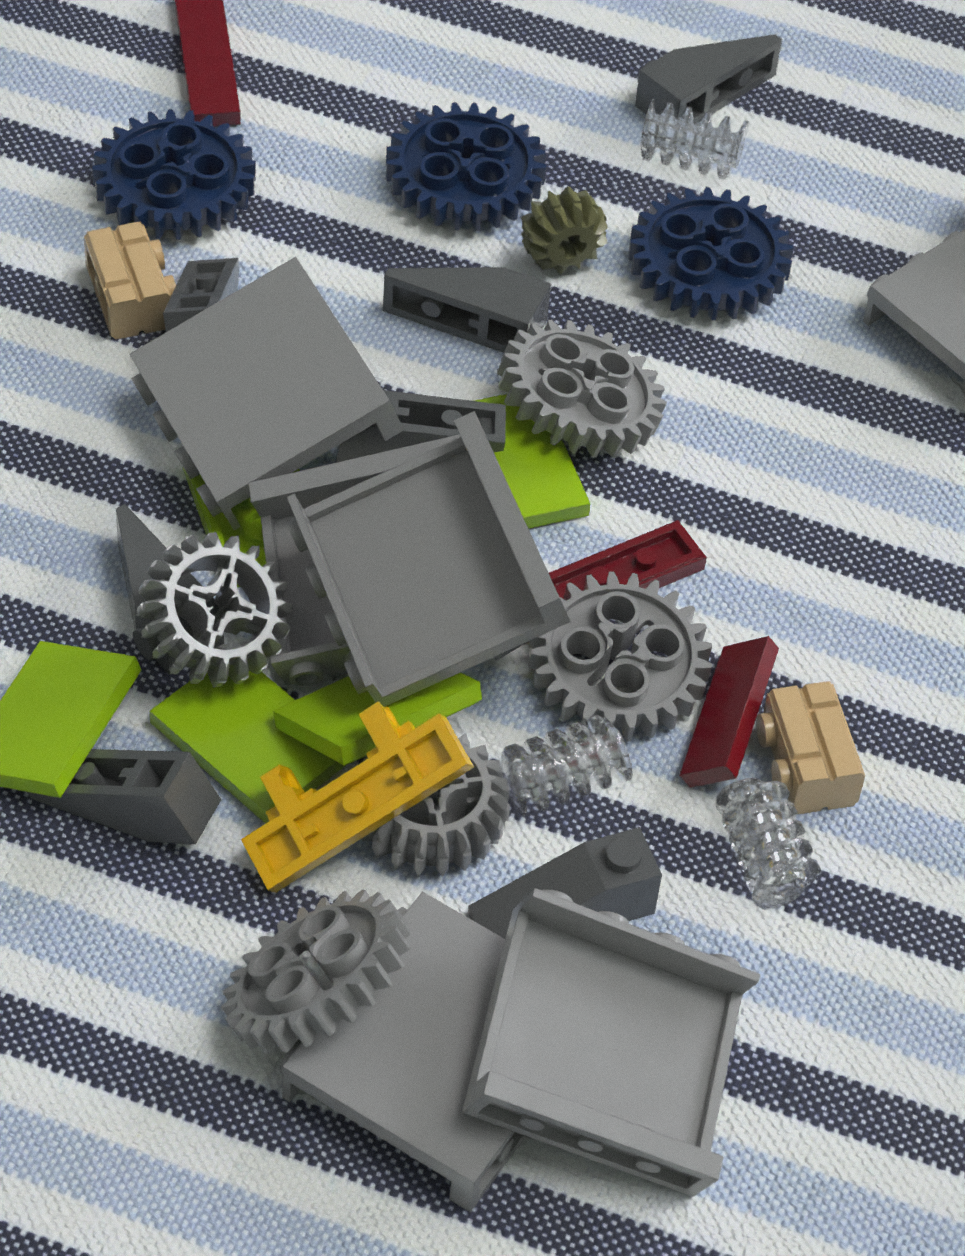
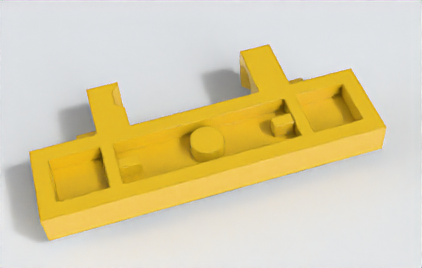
[241,701,474,893]

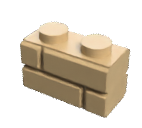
[84,221,176,340]
[756,681,865,815]

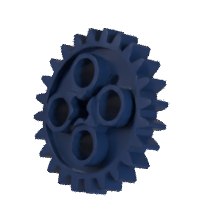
[386,102,547,231]
[92,109,256,240]
[628,187,793,321]

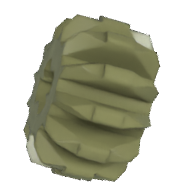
[521,185,608,275]

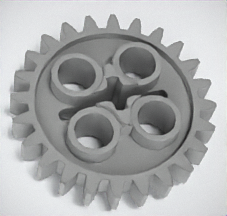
[497,320,667,457]
[528,571,712,741]
[221,890,410,1054]

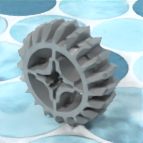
[137,532,293,688]
[362,733,510,877]

